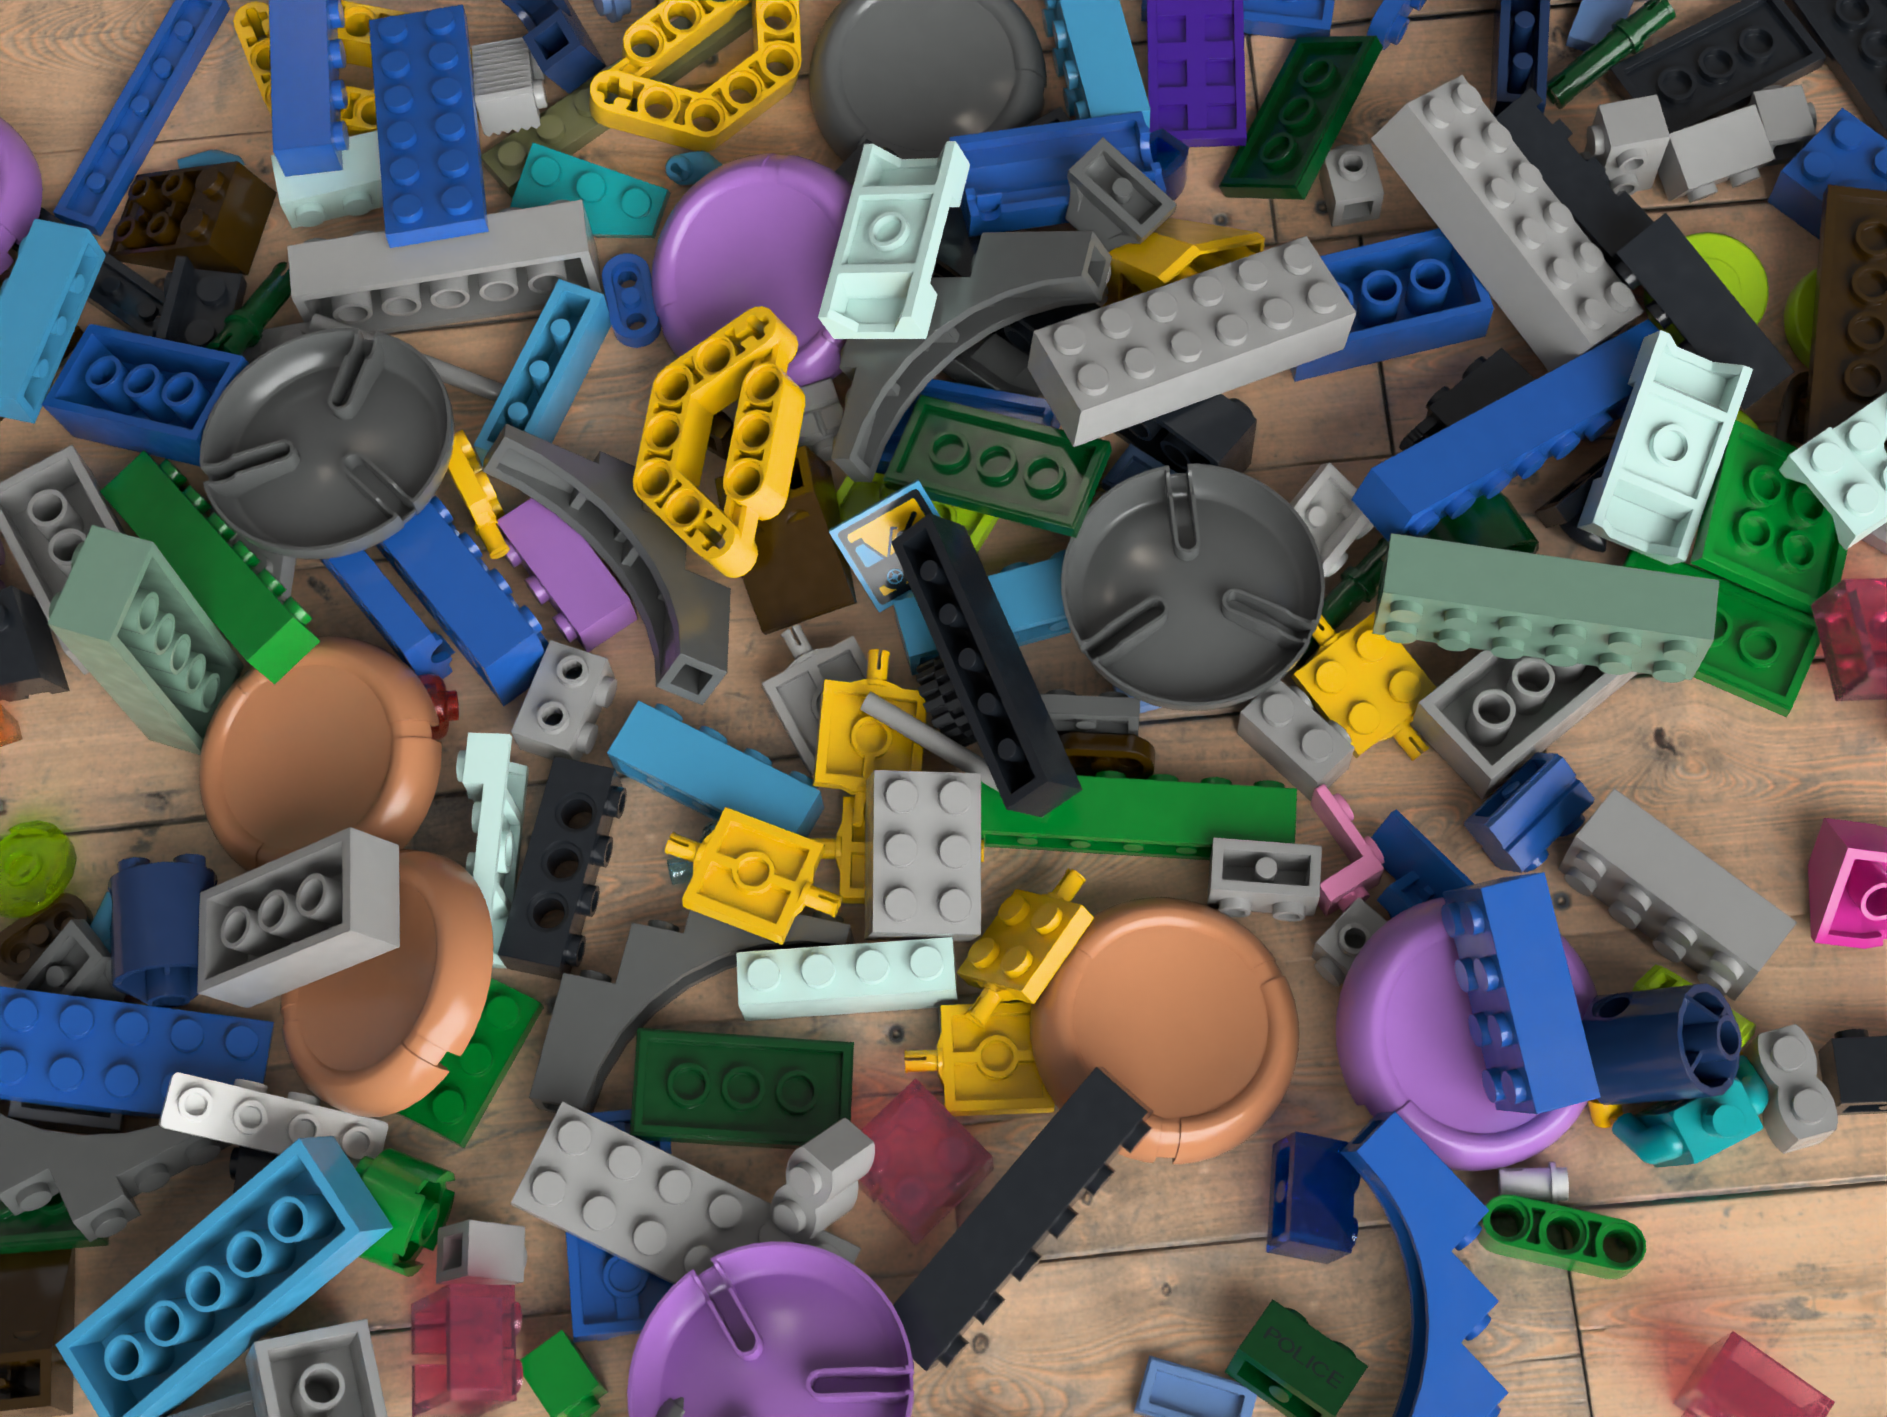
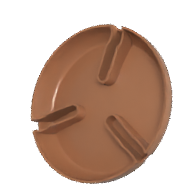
[199,636,442,872]
[280,849,494,1118]
[1030,897,1300,1164]

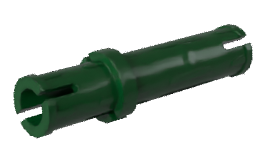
[1546,0,1676,109]
[206,262,291,355]
[1296,537,1389,667]

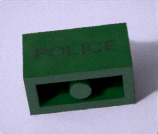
[1225,1299,1368,1417]

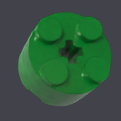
[355,1148,455,1277]

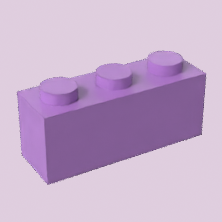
[497,498,637,652]

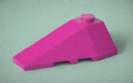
[1808,818,1887,949]

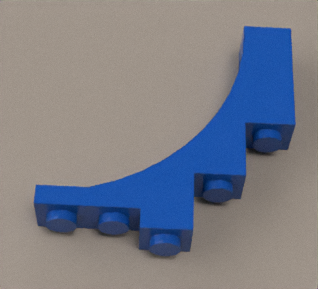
[1340,1111,1509,1417]

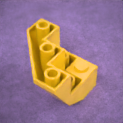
[1103,218,1265,307]

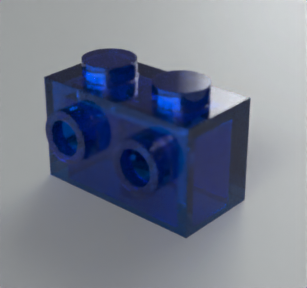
[1266,1131,1361,1264]

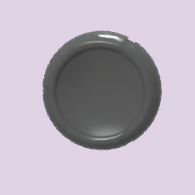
[809,0,1047,162]
[200,328,455,559]
[1061,464,1325,711]

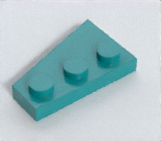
[510,142,671,238]

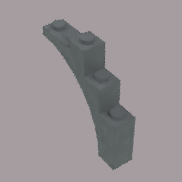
[831,231,1112,483]
[482,424,731,705]
[529,910,854,1113]
[0,1113,233,1242]

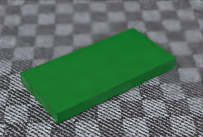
[1622,549,1828,717]

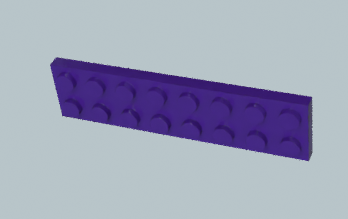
[1147,0,1247,148]

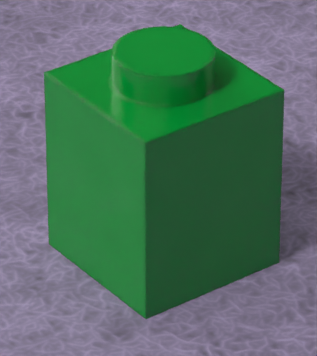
[515,1330,608,1417]

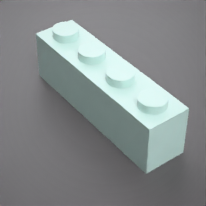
[271,130,383,229]
[736,937,958,1021]

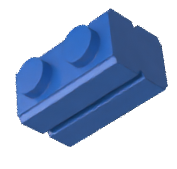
[1464,752,1595,873]

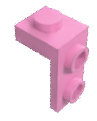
[1311,784,1384,917]

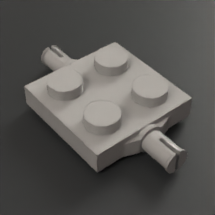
[762,624,868,776]

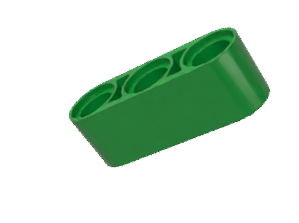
[1477,1194,1646,1280]

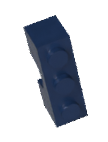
[501,0,606,94]

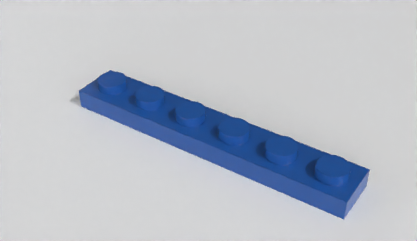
[53,0,230,237]

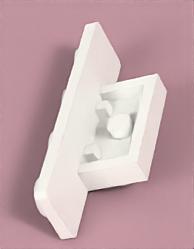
[1290,462,1374,578]
[159,1072,388,1169]

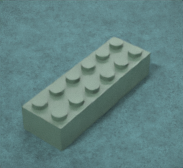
[47,525,244,755]
[1372,533,1719,683]

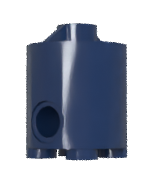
[108,854,218,1008]
[1582,983,1742,1105]

